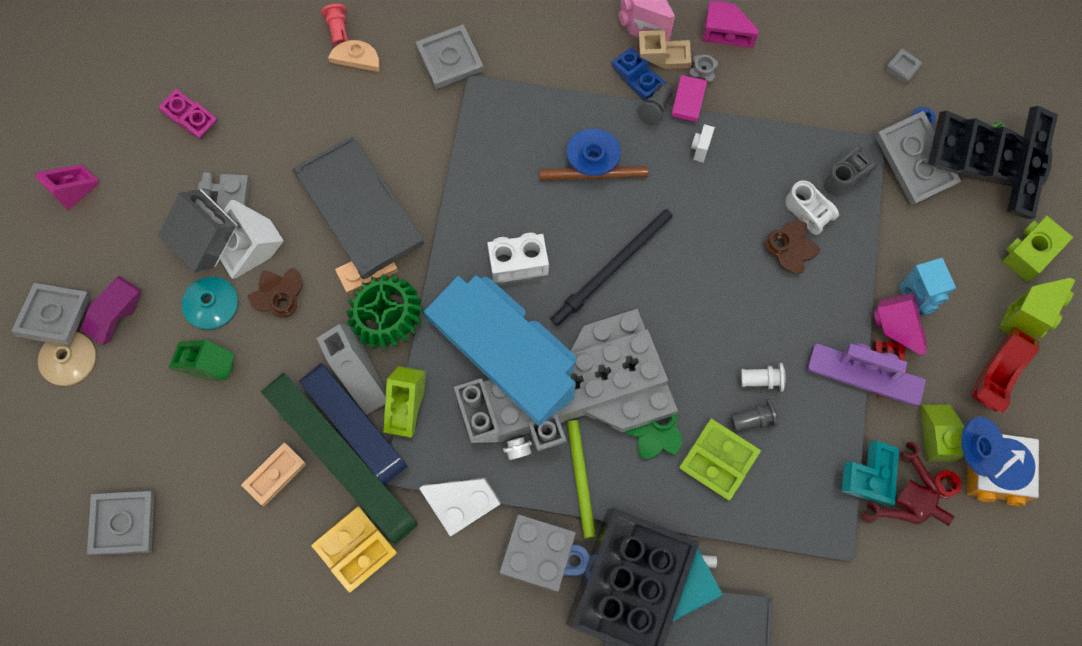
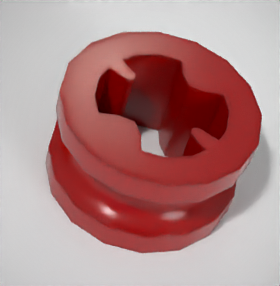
[933,470,962,499]

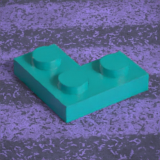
[842,441,899,506]

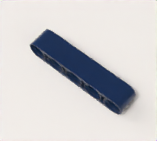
[299,363,408,485]

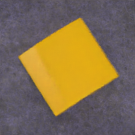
[311,506,397,593]

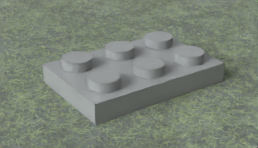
[874,111,961,206]

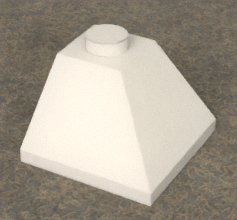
[220,200,284,279]

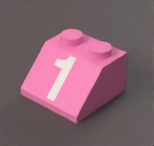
[618,0,675,41]

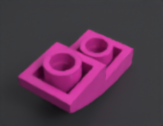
[158,88,217,139]

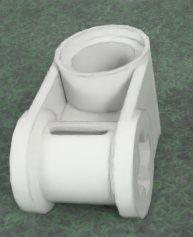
[785,181,839,235]

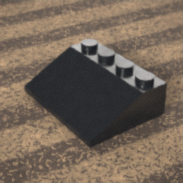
[565,508,700,646]

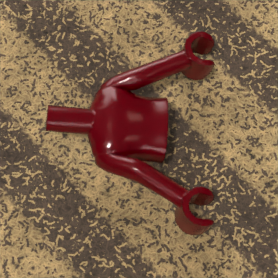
[860,442,955,526]

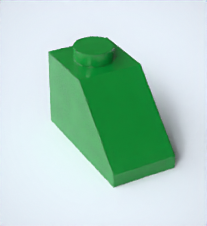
[168,340,235,381]

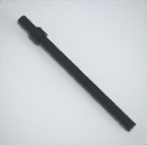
[550,209,673,327]

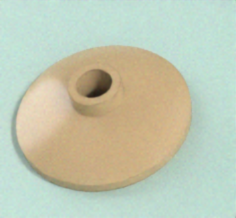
[38,332,97,386]

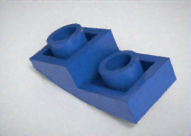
[611,48,666,101]

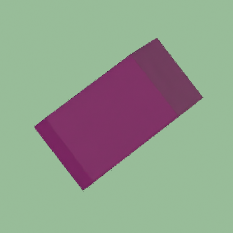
[81,276,142,345]

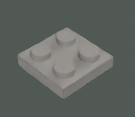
[415,24,484,89]
[11,283,91,346]
[87,491,155,556]
[500,515,576,593]

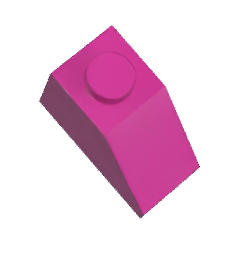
[702,1,759,48]
[874,293,928,355]

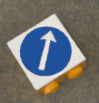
[967,434,1039,506]

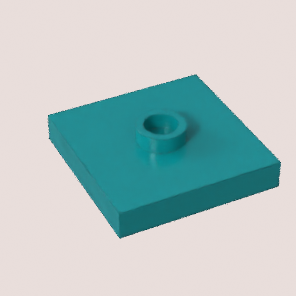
[672,548,723,622]

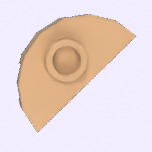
[328,40,380,72]

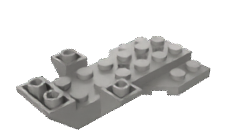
[454,309,678,451]

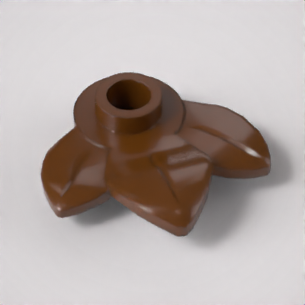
[765,221,820,274]
[248,268,302,318]

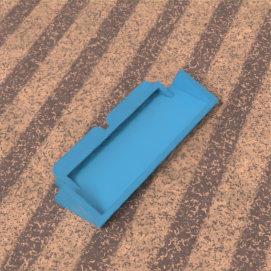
[424,275,576,426]

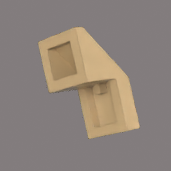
[639,30,692,69]

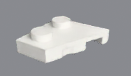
[419,478,501,537]

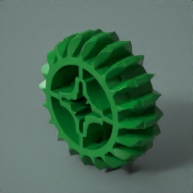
[346,274,423,350]

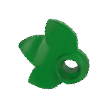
[625,414,682,459]

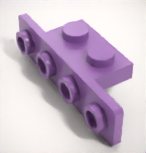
[807,343,926,407]

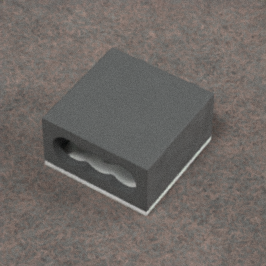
[158,189,238,272]

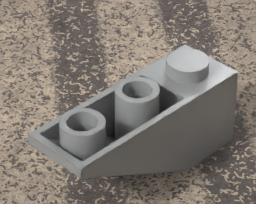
[316,324,386,416]

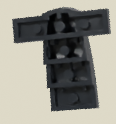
[928,106,1058,219]

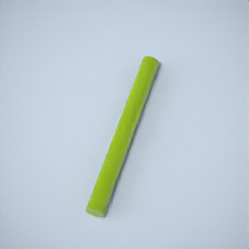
[567,420,596,539]

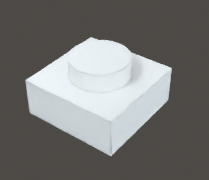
[691,124,715,163]

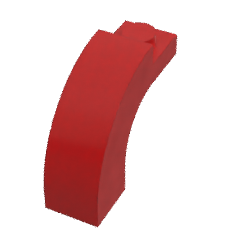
[971,327,1039,413]

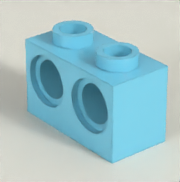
[898,258,956,315]

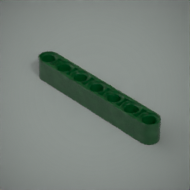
[261,373,418,546]

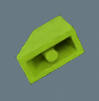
[920,404,964,462]

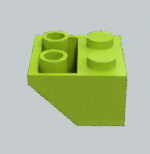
[998,278,1076,339]

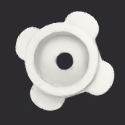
[503,437,532,460]

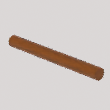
[539,166,648,180]

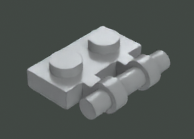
[197,172,250,210]

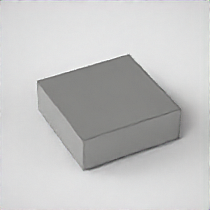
[885,49,923,85]

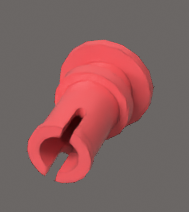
[321,4,349,47]

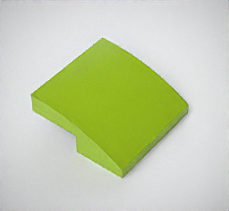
[679,418,761,501]

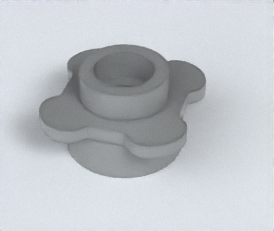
[690,55,718,82]

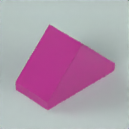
[672,75,707,122]
[35,164,99,210]

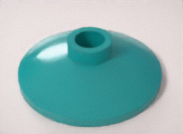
[182,276,238,330]

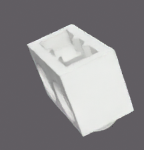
[487,233,549,283]

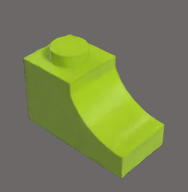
[383,366,426,438]

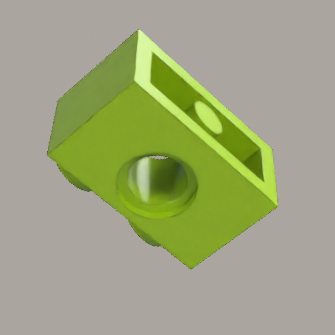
[1002,216,1073,283]

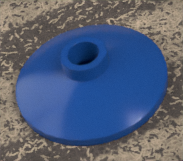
[567,129,621,176]
[961,417,1006,477]

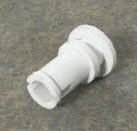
[741,363,786,392]

